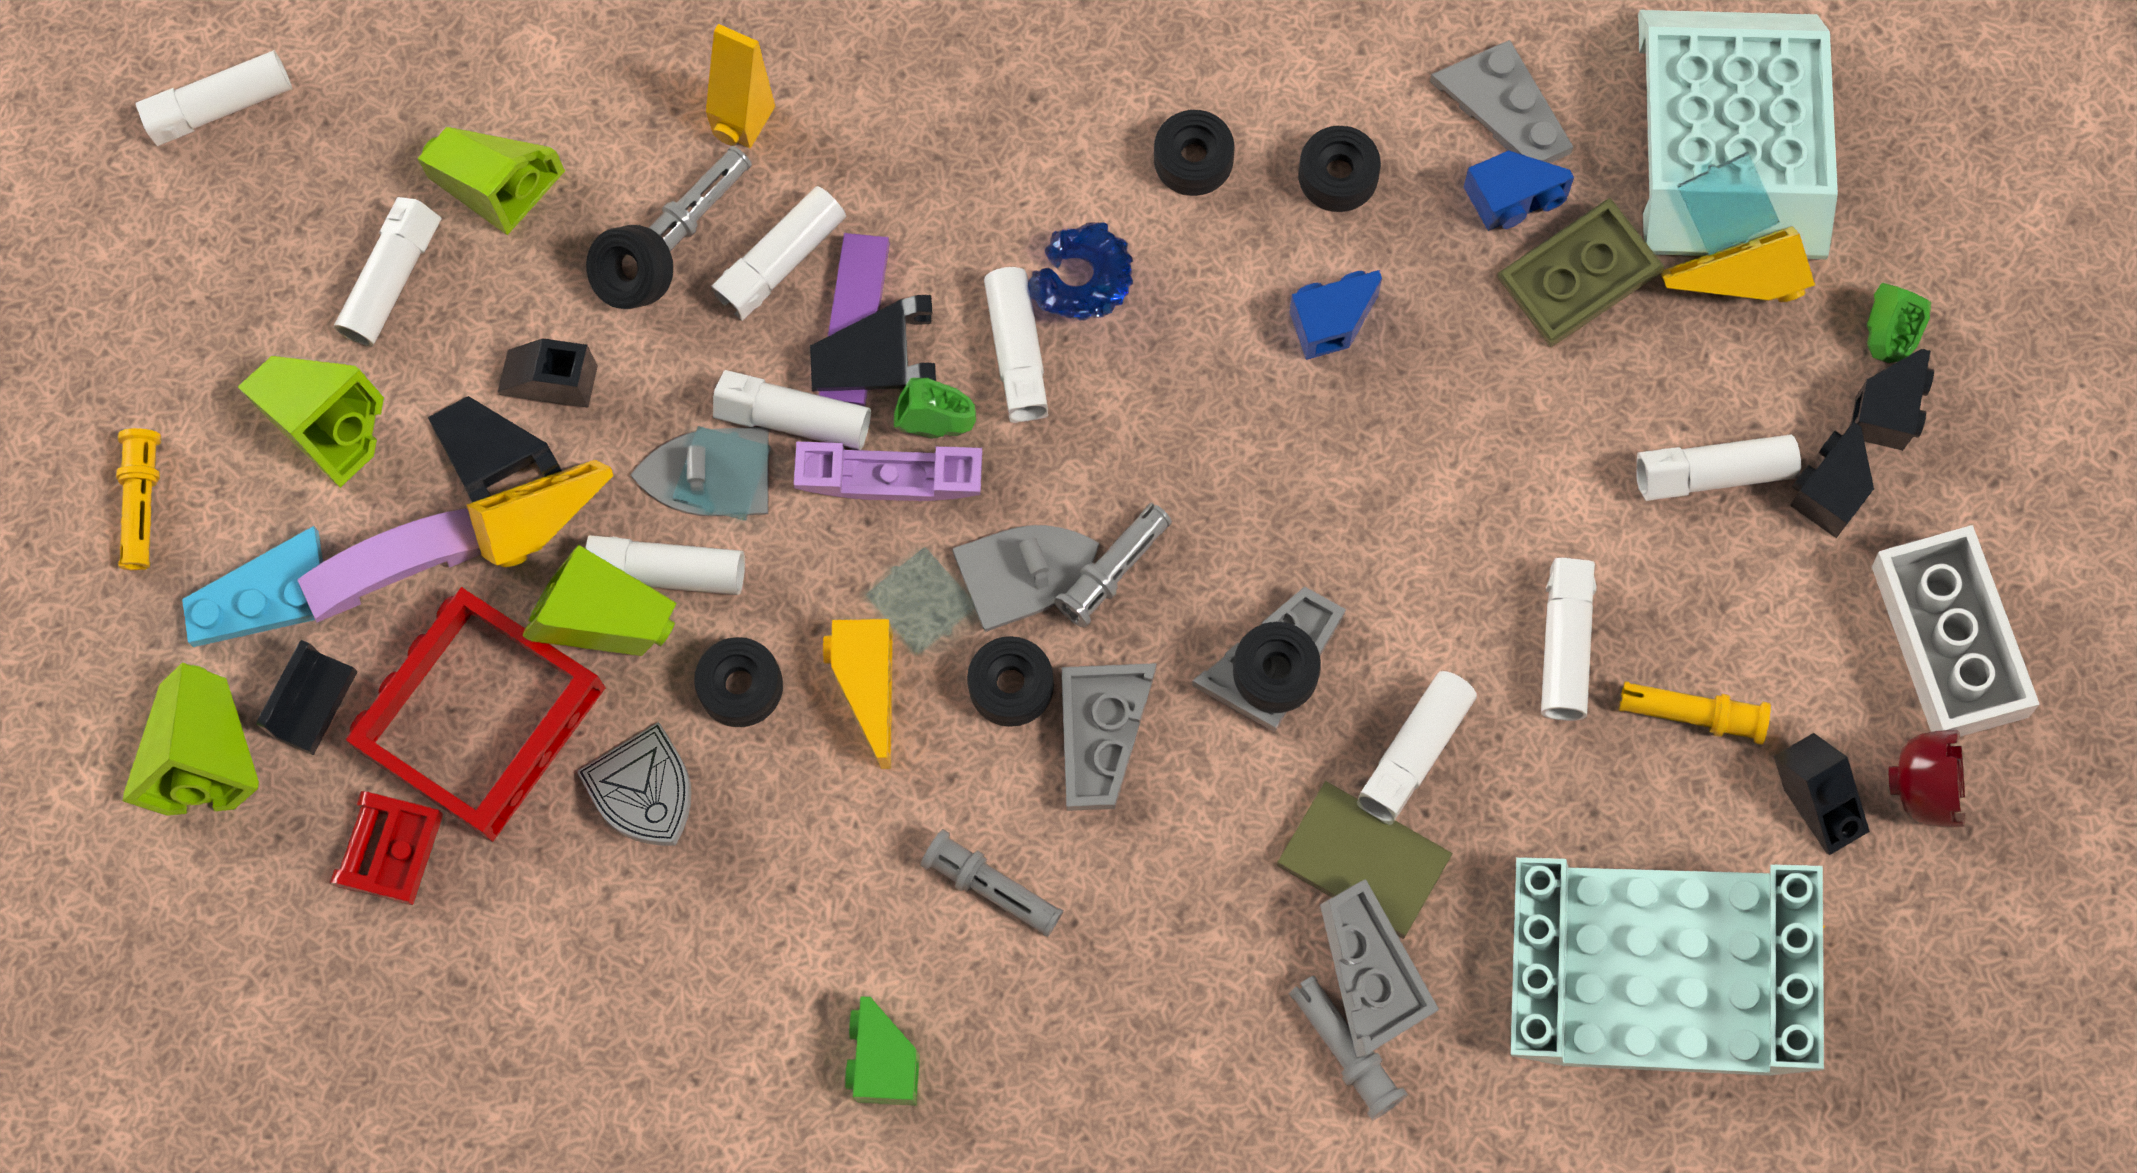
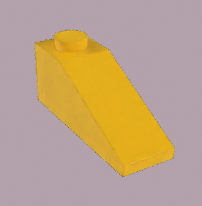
[706,24,775,149]
[1660,226,1815,302]
[467,460,613,567]
[823,619,893,769]

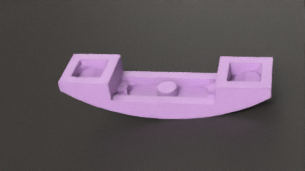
[794,442,982,501]
[298,509,481,622]

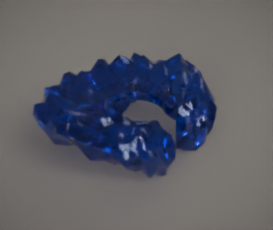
[1028,222,1134,321]

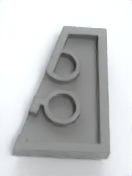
[1430,40,1573,163]
[1192,587,1346,732]
[1061,663,1157,811]
[1320,879,1439,1058]

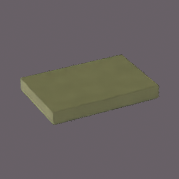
[1497,198,1664,347]
[1277,781,1453,939]

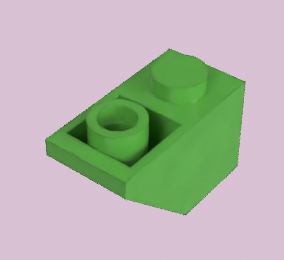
[845,996,920,1106]

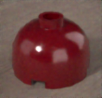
[1888,730,1965,828]

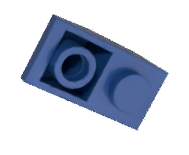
[1464,150,1574,231]
[1290,270,1382,360]

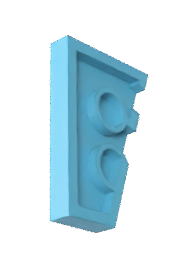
[182,526,323,647]

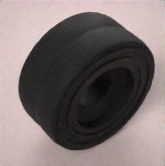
[1154,110,1235,196]
[1298,126,1381,212]
[586,225,673,309]
[1233,622,1321,713]
[967,636,1054,727]
[694,637,783,727]

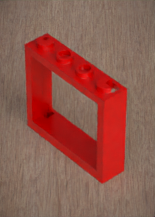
[345,587,606,842]

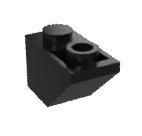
[498,338,598,408]
[1850,349,1934,451]
[1790,421,1874,538]
[1773,733,1870,855]

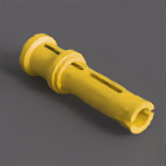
[116,428,161,571]
[1619,681,1771,745]

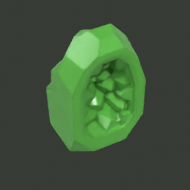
[1867,283,1931,363]
[894,378,976,439]

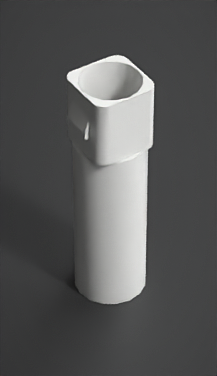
[136,50,292,146]
[711,186,846,321]
[333,197,442,347]
[984,267,1048,423]
[713,370,871,450]
[1637,434,1801,501]
[586,535,745,595]
[1541,558,1596,721]
[1357,671,1477,825]

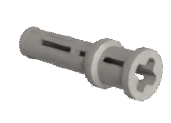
[649,146,752,251]
[1054,503,1172,628]
[920,829,1064,937]
[1289,976,1408,1121]

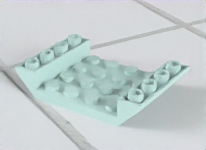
[1638,10,1838,260]
[1511,857,1824,1076]

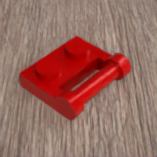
[329,791,444,905]

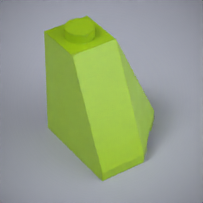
[418,127,565,236]
[238,356,384,488]
[523,544,677,656]
[122,662,259,816]

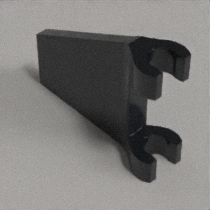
[810,295,936,392]
[428,396,562,503]

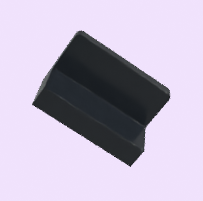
[257,640,358,755]

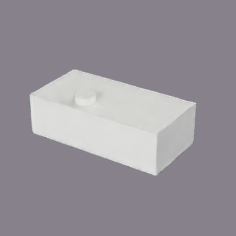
[1872,525,2040,737]

